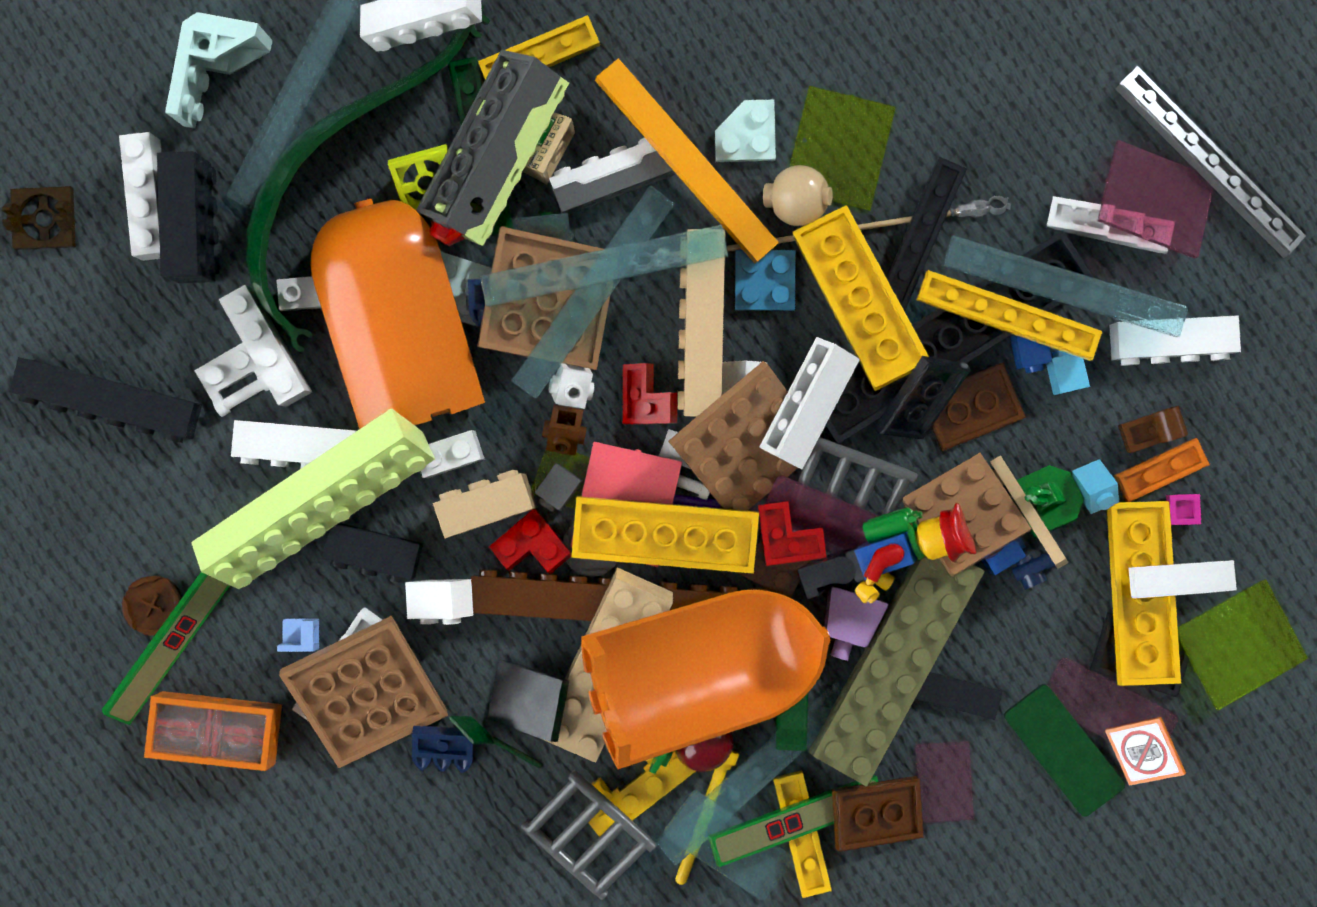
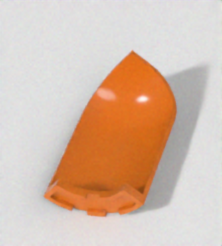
[311,199,485,429]
[581,590,830,769]

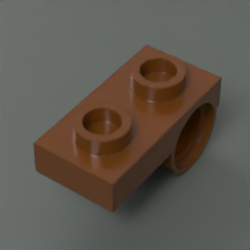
[1118,405,1189,453]

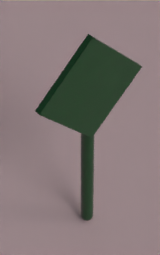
[449,716,542,768]

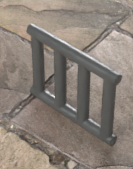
[785,438,918,541]
[521,770,657,900]

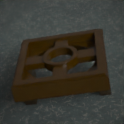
[2,186,76,250]

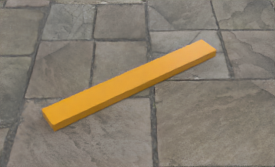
[595,58,779,264]

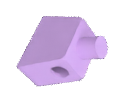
[824,586,888,661]

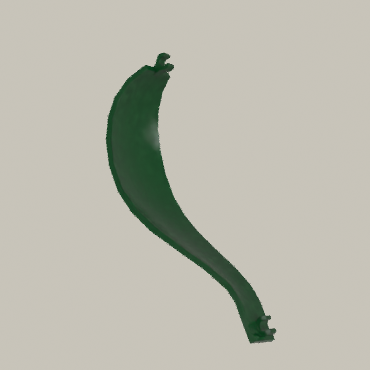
[246,5,490,351]

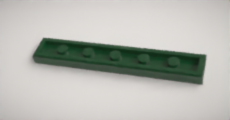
[448,56,514,237]

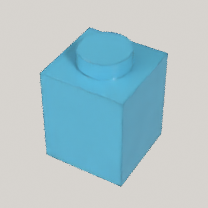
[1046,351,1090,395]
[1072,459,1119,514]

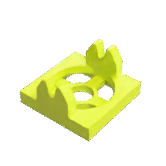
[388,144,448,215]

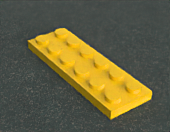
[792,205,929,391]
[571,496,759,574]
[1107,501,1181,686]

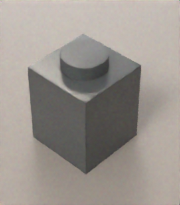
[535,463,583,512]

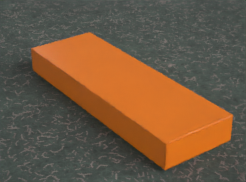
[1114,438,1210,502]

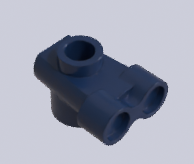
[1011,552,1056,590]

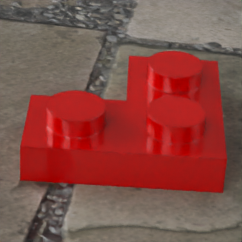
[622,363,678,425]
[758,501,827,566]
[489,509,572,574]

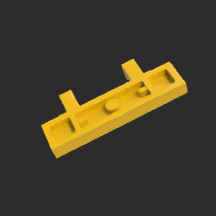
[588,751,696,837]

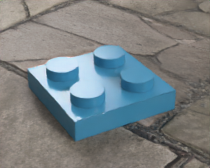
[735,250,796,311]

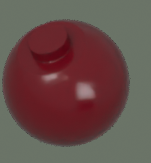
[675,732,733,772]

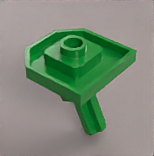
[1017,465,1084,539]

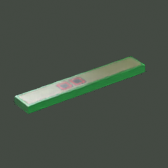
[102,572,230,725]
[708,775,879,867]

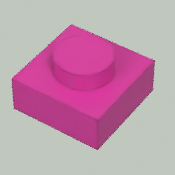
[1166,494,1201,525]

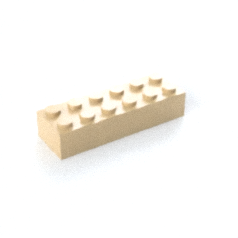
[678,229,725,417]
[540,568,673,763]

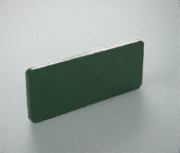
[1004,684,1125,817]

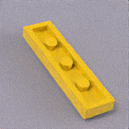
[478,15,600,79]
[773,770,832,898]

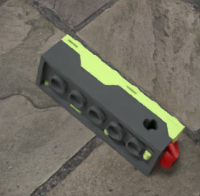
[416,49,569,246]

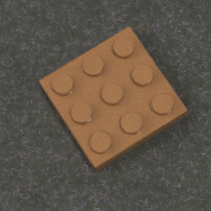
[902,453,1032,578]

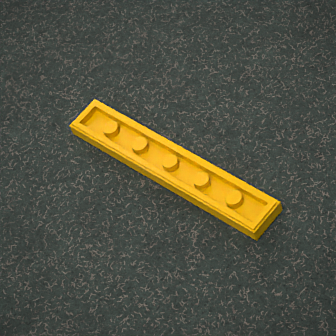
[916,270,1102,361]

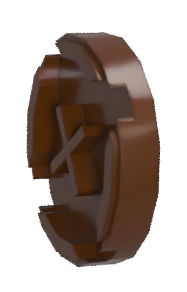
[122,575,183,636]

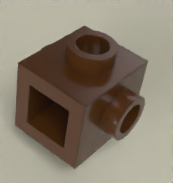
[542,404,587,456]

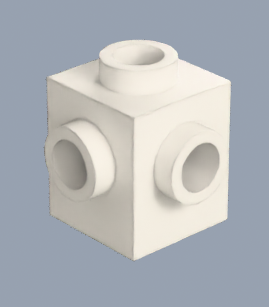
[549,363,594,409]

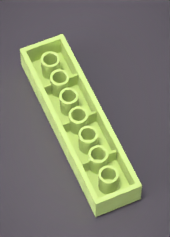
[191,408,435,589]

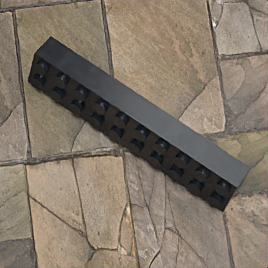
[824,230,1096,444]

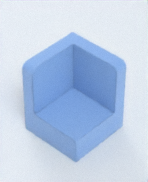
[277,619,319,652]

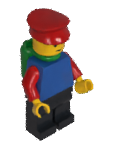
[797,502,976,604]

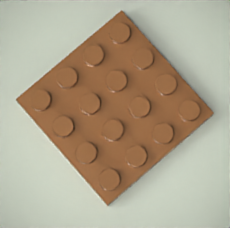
[477,226,618,370]
[668,361,821,511]
[279,616,448,768]

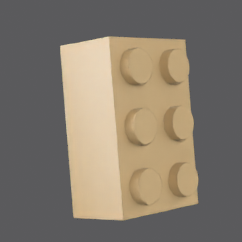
[433,470,537,538]

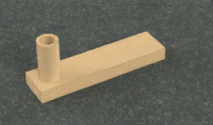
[990,455,1068,569]

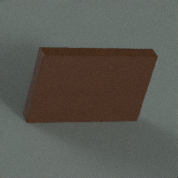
[932,362,1026,451]
[832,776,924,852]

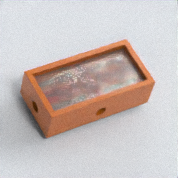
[144,691,282,771]

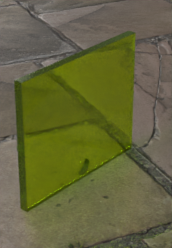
[789,86,896,211]
[1178,579,1308,710]

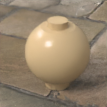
[763,165,833,226]

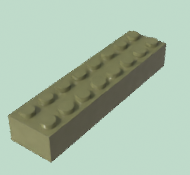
[808,556,985,787]

